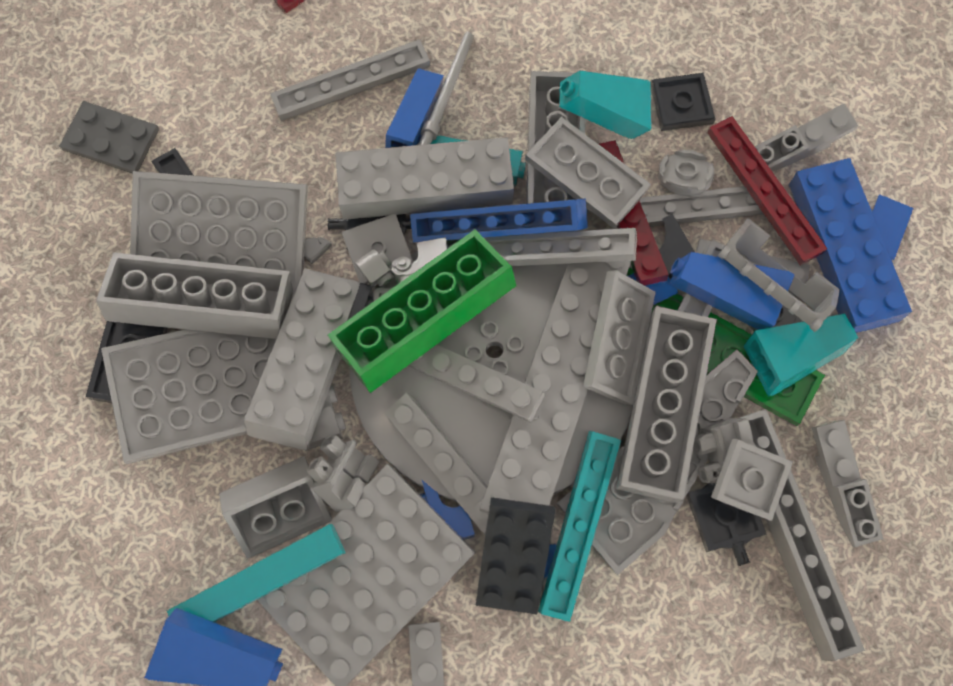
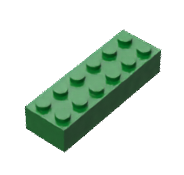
[327,230,516,393]

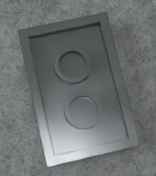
[59,101,159,174]

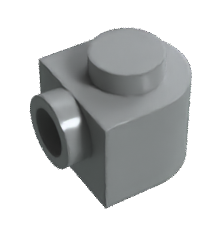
[355,249,394,288]

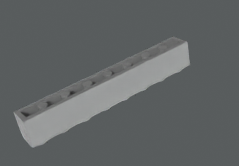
[739,409,865,661]

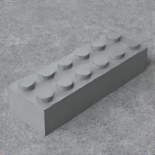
[526,71,585,233]
[335,137,514,220]
[96,253,293,339]
[244,269,361,451]
[616,306,717,503]

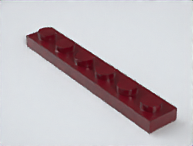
[707,116,827,266]
[598,140,669,286]

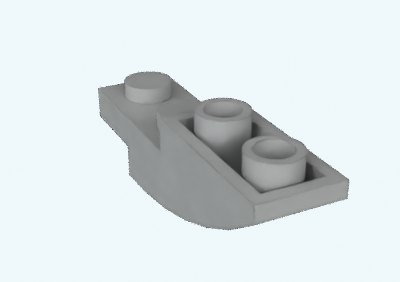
[755,104,858,172]
[812,420,884,547]

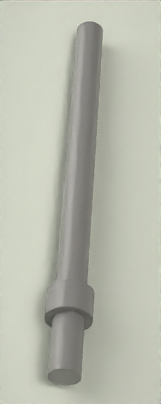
[418,32,474,145]

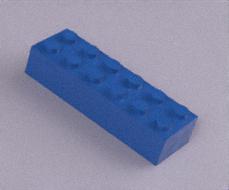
[789,158,912,333]

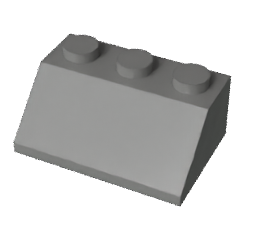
[219,456,332,559]

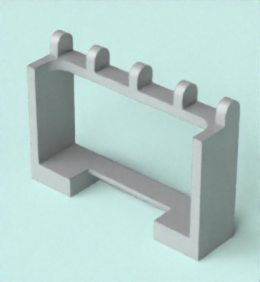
[718,218,840,332]

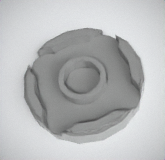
[658,150,714,196]

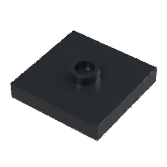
[651,72,716,131]

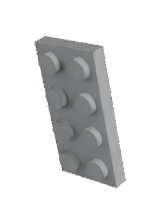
[525,116,651,229]
[583,270,655,405]

